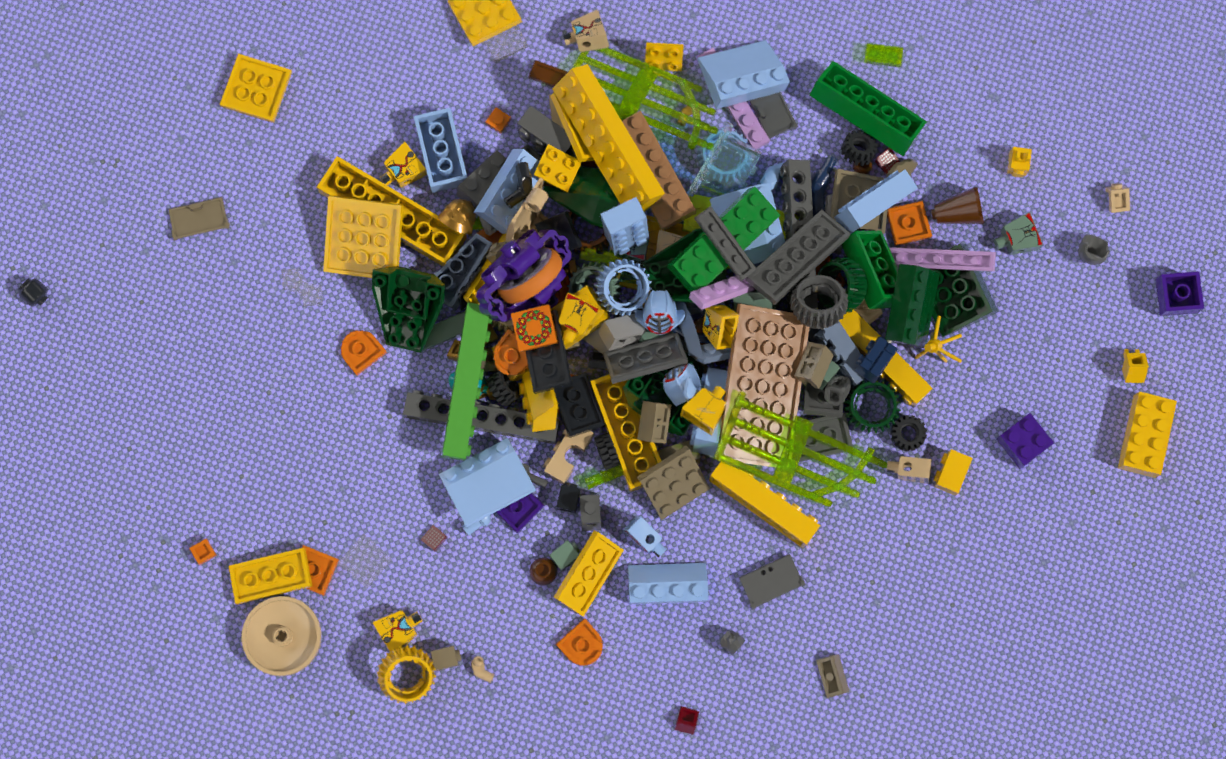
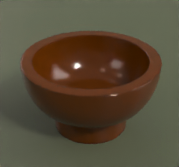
[529,557,558,586]

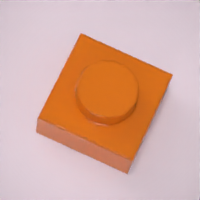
[485,107,511,134]
[189,538,217,565]

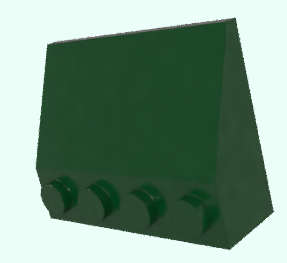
[931,243,999,337]
[885,264,940,348]

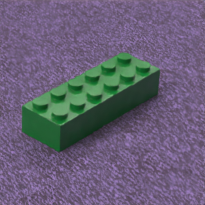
[809,61,927,156]
[667,187,780,293]

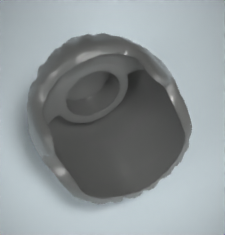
[1078,234,1110,265]

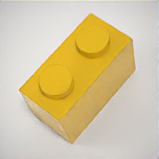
[933,449,973,496]

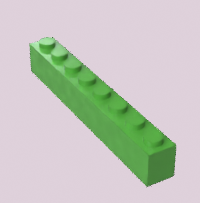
[441,302,492,461]

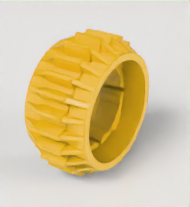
[377,645,436,704]

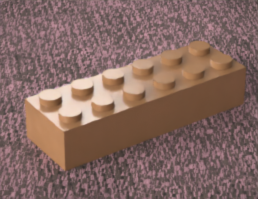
[622,111,696,231]

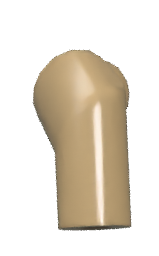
[471,656,495,683]

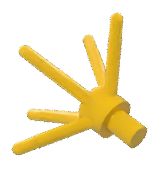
[915,315,962,363]

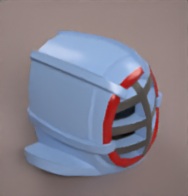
[635,290,685,335]
[663,363,702,406]

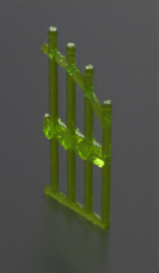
[571,47,719,151]
[713,391,888,507]

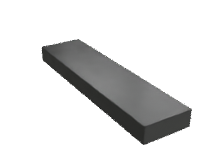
[694,206,756,281]

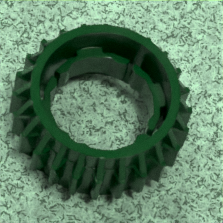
[817,258,868,314]
[843,380,901,435]

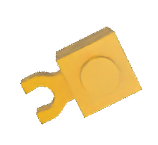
[1007,147,1032,177]
[1122,349,1149,383]

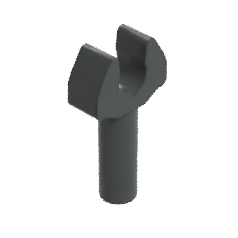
[522,464,548,488]

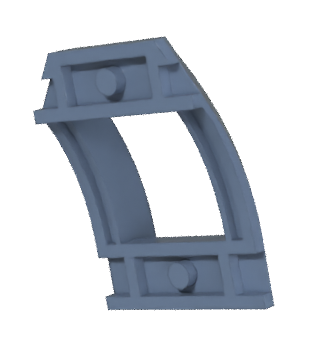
[674,301,731,364]

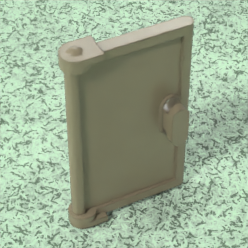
[169,197,230,241]

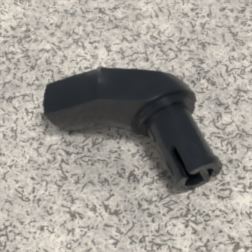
[504,162,533,209]

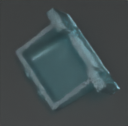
[687,122,762,197]

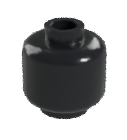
[19,278,48,307]

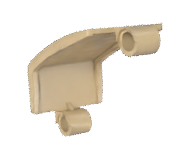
[506,177,572,268]

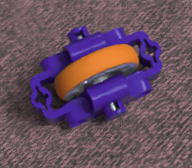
[476,229,572,322]

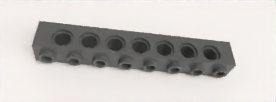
[780,159,818,311]
[403,390,559,444]

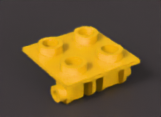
[645,42,684,72]
[534,144,582,193]

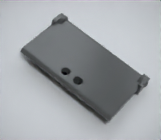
[749,92,799,139]
[739,554,805,610]

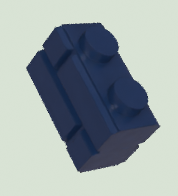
[855,336,898,384]

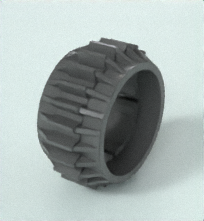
[790,275,848,329]

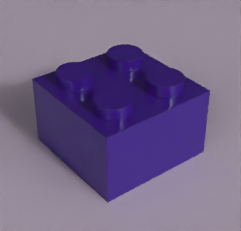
[1155,271,1204,316]
[996,413,1054,469]

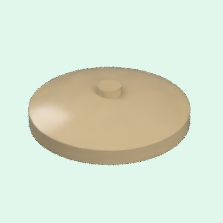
[242,596,322,676]

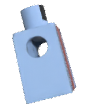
[623,516,666,557]

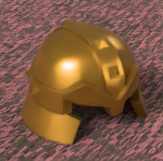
[438,199,476,235]

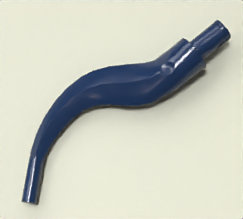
[811,155,838,217]

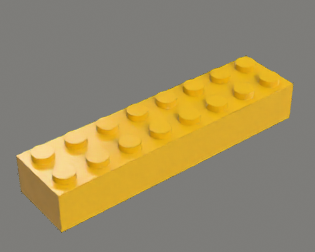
[552,64,665,212]
[317,156,467,266]

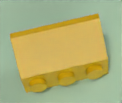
[519,370,558,432]

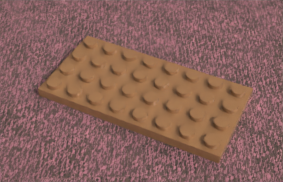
[715,304,810,470]

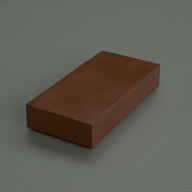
[528,60,568,87]

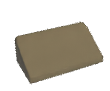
[816,654,850,698]

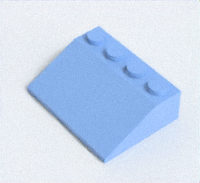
[697,40,790,109]
[710,183,785,272]
[439,438,536,527]

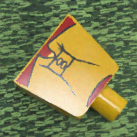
[559,293,605,343]

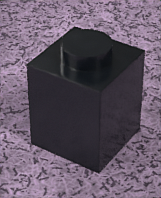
[556,483,580,513]

